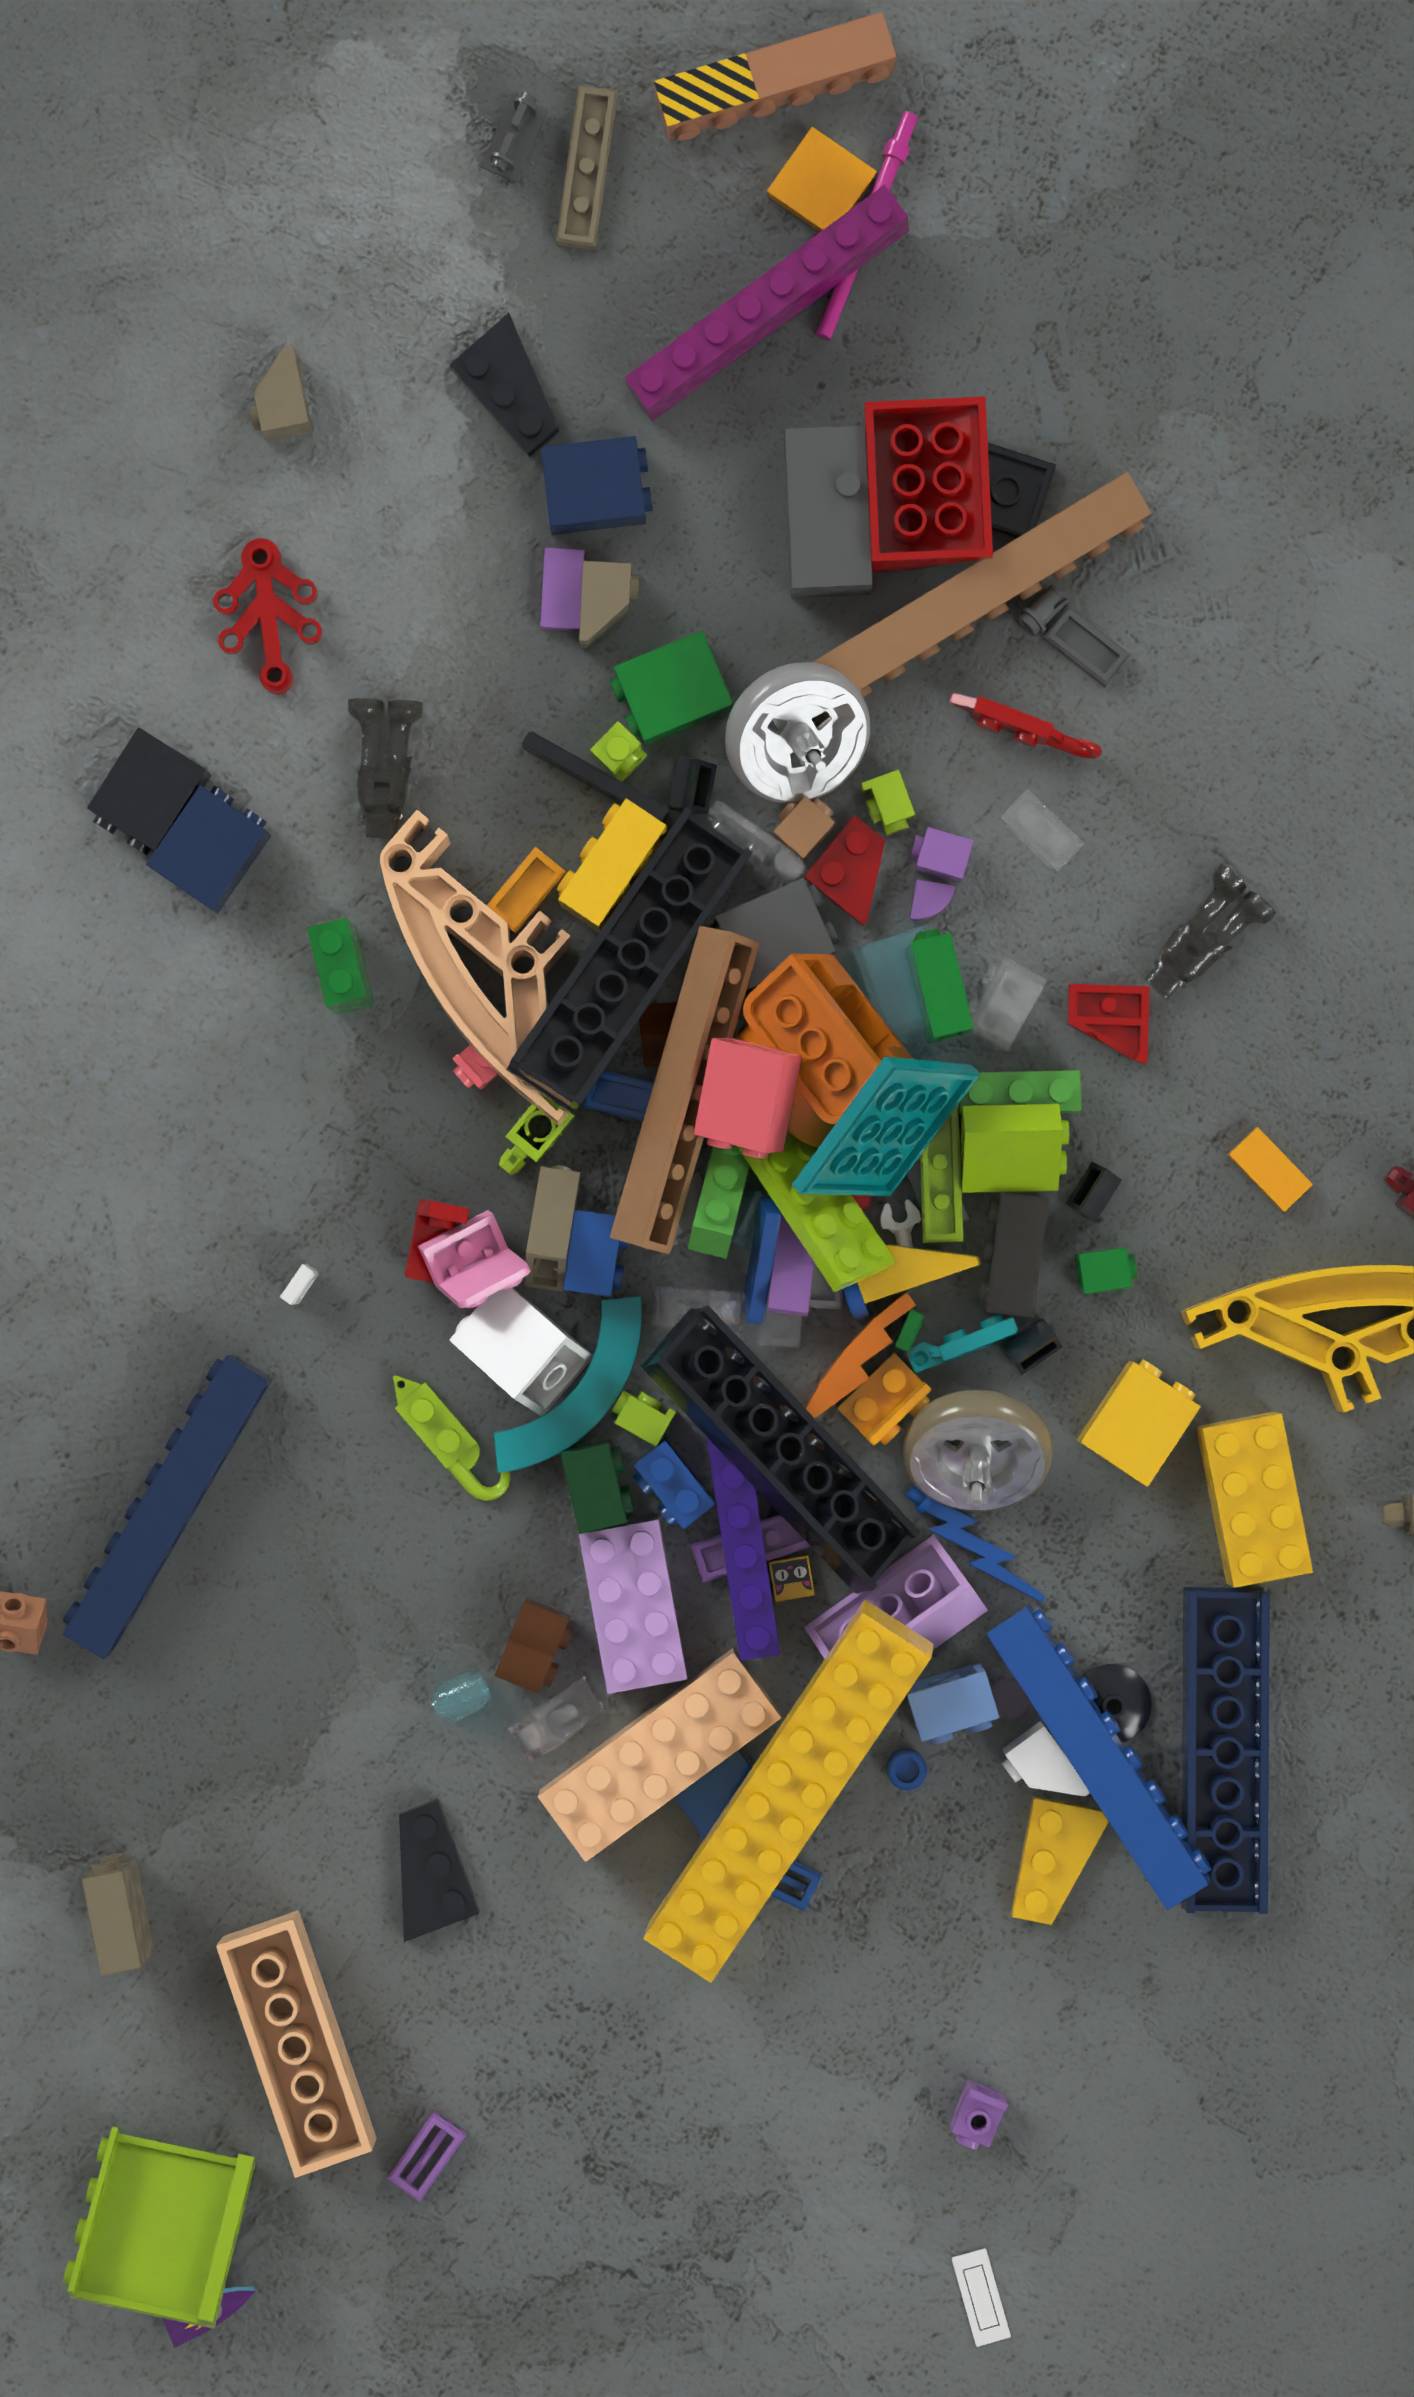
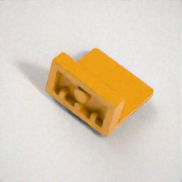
[837,1352,932,1446]

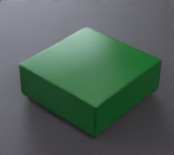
[893,1309,925,1352]

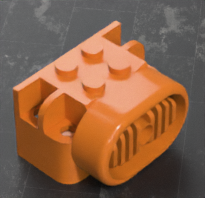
[733,954,914,1147]

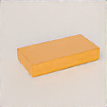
[486,846,567,934]
[1227,1127,1313,1212]

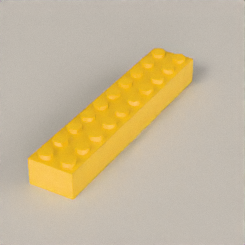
[643,1600,934,1983]

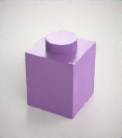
[910,827,974,883]

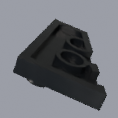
[449,312,559,457]
[399,1798,480,1942]

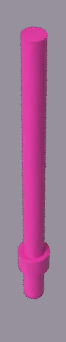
[816,112,918,340]

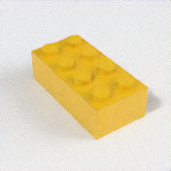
[1196,1411,1313,1588]

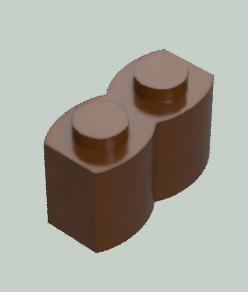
[494,1598,574,1694]

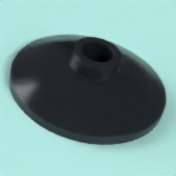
[1080,1664,1152,1743]

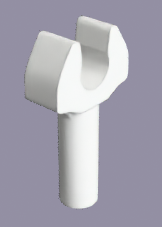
[880,1200,921,1247]

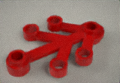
[213,538,323,695]

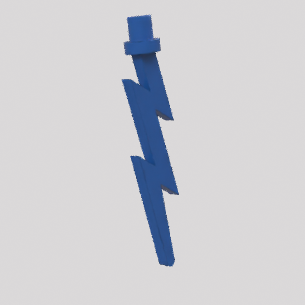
[905,1484,1045,1602]

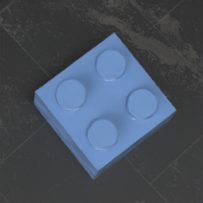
[906,1661,1000,1745]

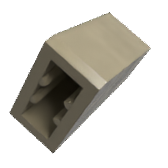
[525,1165,580,1292]

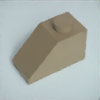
[249,344,313,441]
[579,561,639,648]

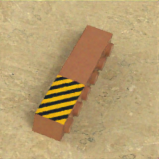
[653,12,897,141]

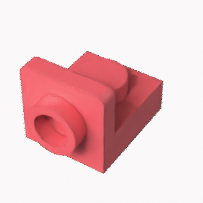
[452,1045,498,1090]

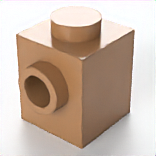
[773,796,835,863]

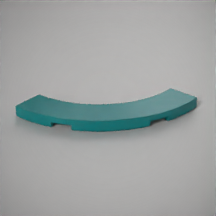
[493,1296,642,1473]

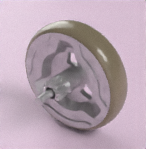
[902,1390,1053,1511]

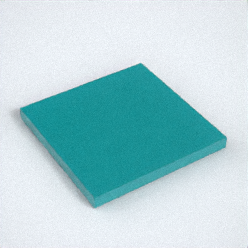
[792,1057,980,1196]

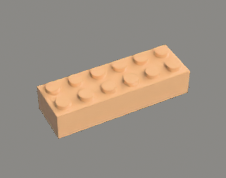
[538,1648,781,1862]
[216,1910,377,2178]

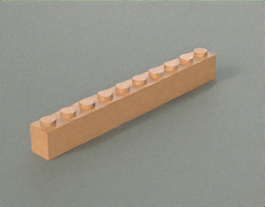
[812,472,1152,724]

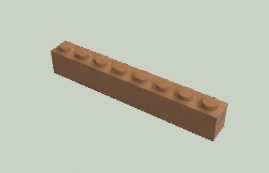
[609,926,760,1255]

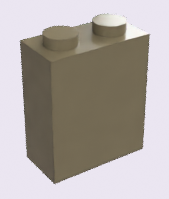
[82,1853,154,1976]

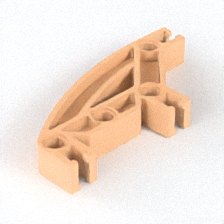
[380,810,572,1126]

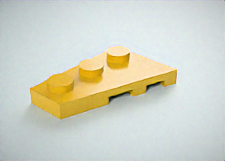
[1011,1796,1109,1925]

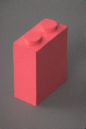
[694,1037,802,1159]

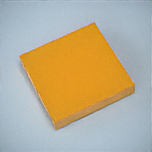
[766,127,877,232]

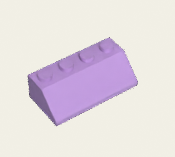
[804,1535,988,1659]

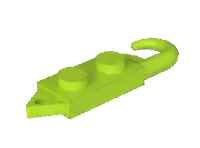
[393,1375,511,1501]

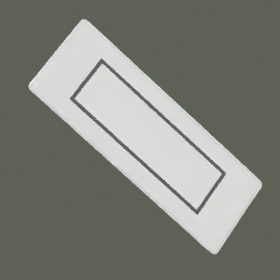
[952,2248,1011,2347]

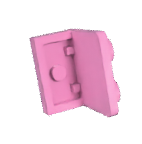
[418,1210,531,1308]

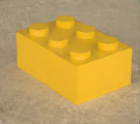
[557,798,667,933]

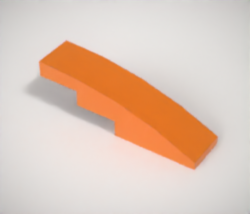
[804,1292,916,1418]

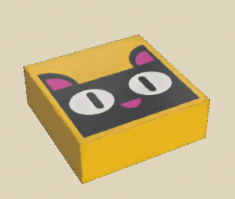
[769,1555,815,1602]

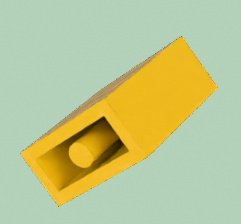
[1076,1359,1201,1487]

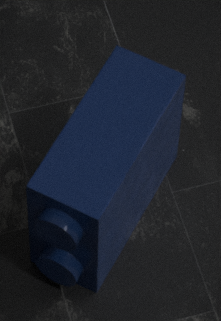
[541,436,653,535]
[146,785,271,914]

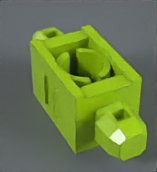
[499,1095,576,1175]

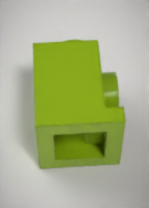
[590,721,648,782]
[859,769,915,836]
[612,1390,676,1447]

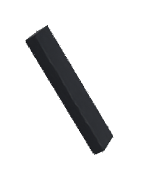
[522,731,669,823]

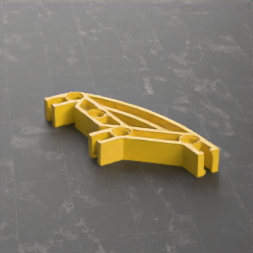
[1180,1265,1414,1413]

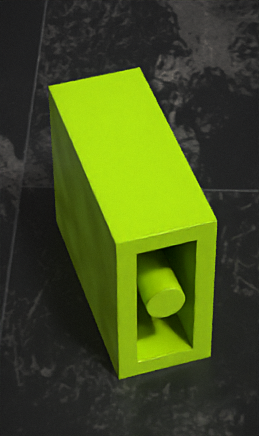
[960,1104,1069,1193]

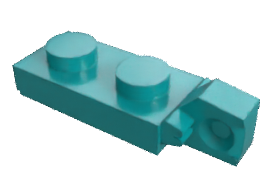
[907,1314,1018,1374]

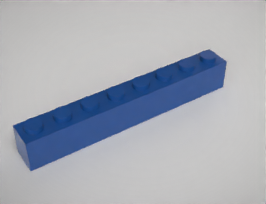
[986,1604,1212,1910]

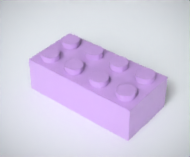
[579,1516,687,1694]

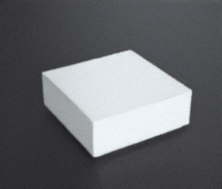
[280,1264,319,1305]

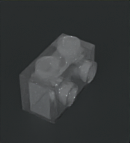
[968,957,1048,1053]

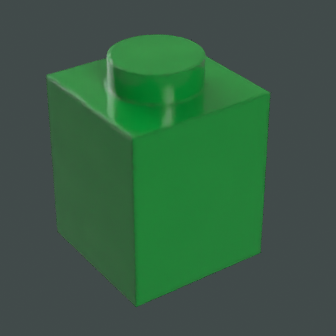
[1074,1247,1137,1294]

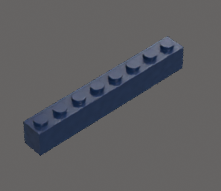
[62,1355,273,1659]

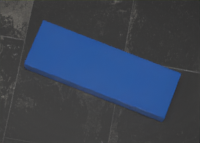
[742,1196,782,1324]

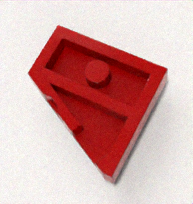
[804,815,885,926]
[1067,984,1150,1064]

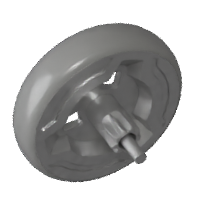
[725,662,870,804]

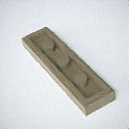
[556,85,618,251]

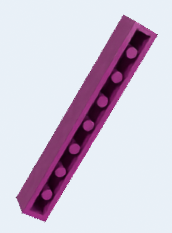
[624,184,909,421]

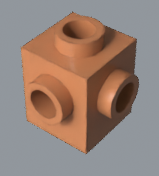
[0,1592,48,1655]

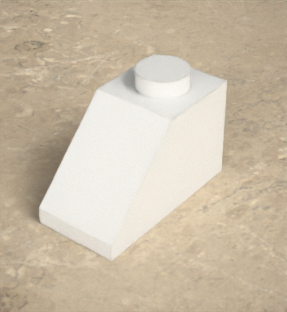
[1002,1721,1090,1796]

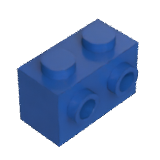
[563,1210,628,1297]
[633,1438,715,1529]

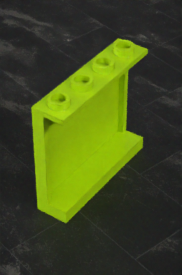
[63,2127,255,2329]

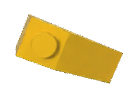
[857,1244,981,1303]

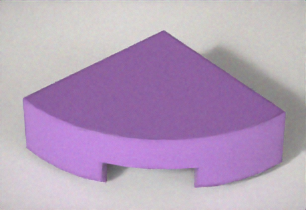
[909,879,956,921]

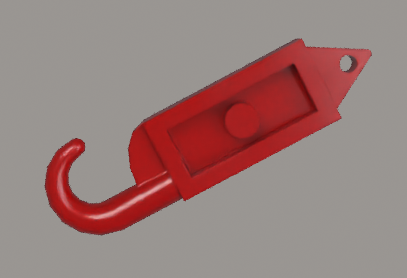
[949,693,1102,759]

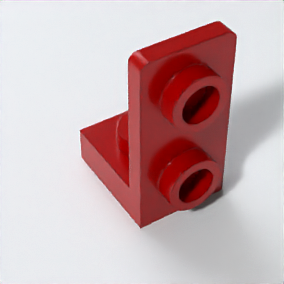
[404,1199,469,1283]

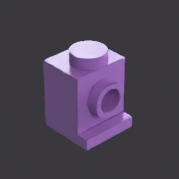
[950,2079,1008,2150]

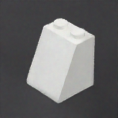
[450,1287,593,1416]

